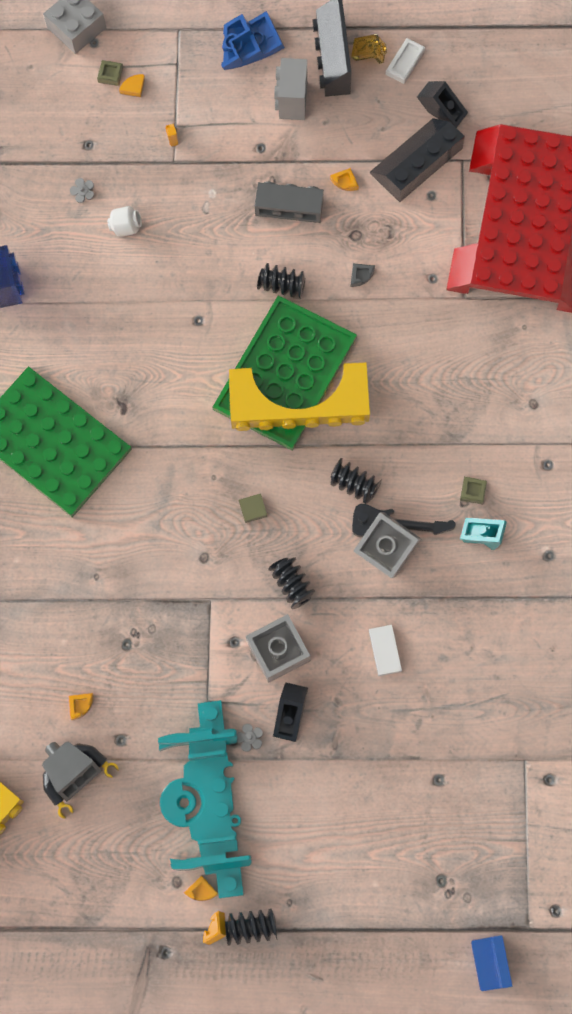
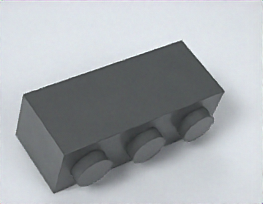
[255,181,324,223]

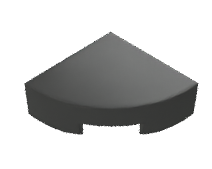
[350,263,375,287]

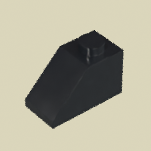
[417,81,468,128]
[273,682,308,742]

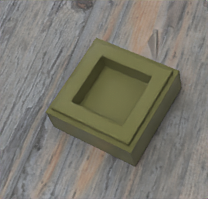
[97,60,123,86]
[460,476,487,505]
[239,493,267,523]

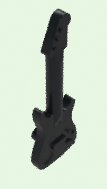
[352,504,456,537]

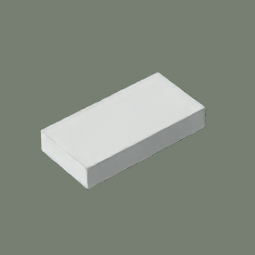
[385,38,425,84]
[369,625,402,676]

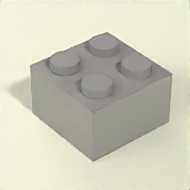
[43,0,106,54]
[274,58,308,120]
[354,512,422,578]
[246,614,310,683]

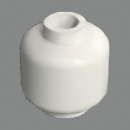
[107,206,142,237]

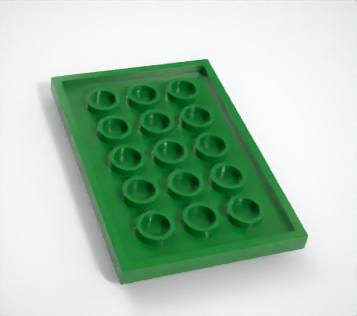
[212,295,357,451]
[0,366,132,518]

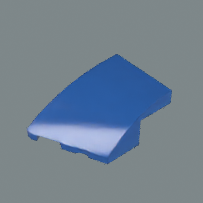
[221,11,285,70]

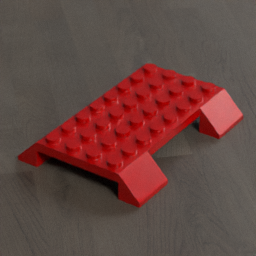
[446,124,572,313]

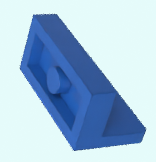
[471,935,513,991]

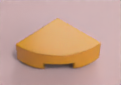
[119,74,145,97]
[165,124,178,147]
[330,168,359,191]
[69,693,94,720]
[184,876,218,901]
[203,911,226,945]

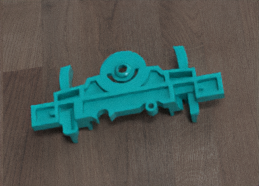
[158,700,252,899]

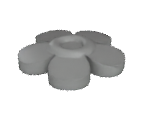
[70,178,94,203]
[237,724,263,752]

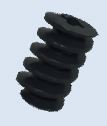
[257,263,306,299]
[330,458,382,504]
[268,557,315,610]
[225,908,277,946]

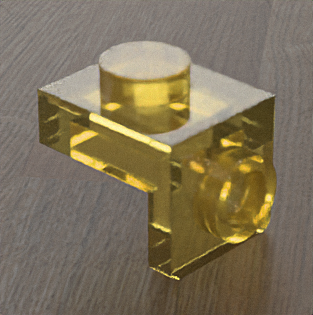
[351,34,387,64]

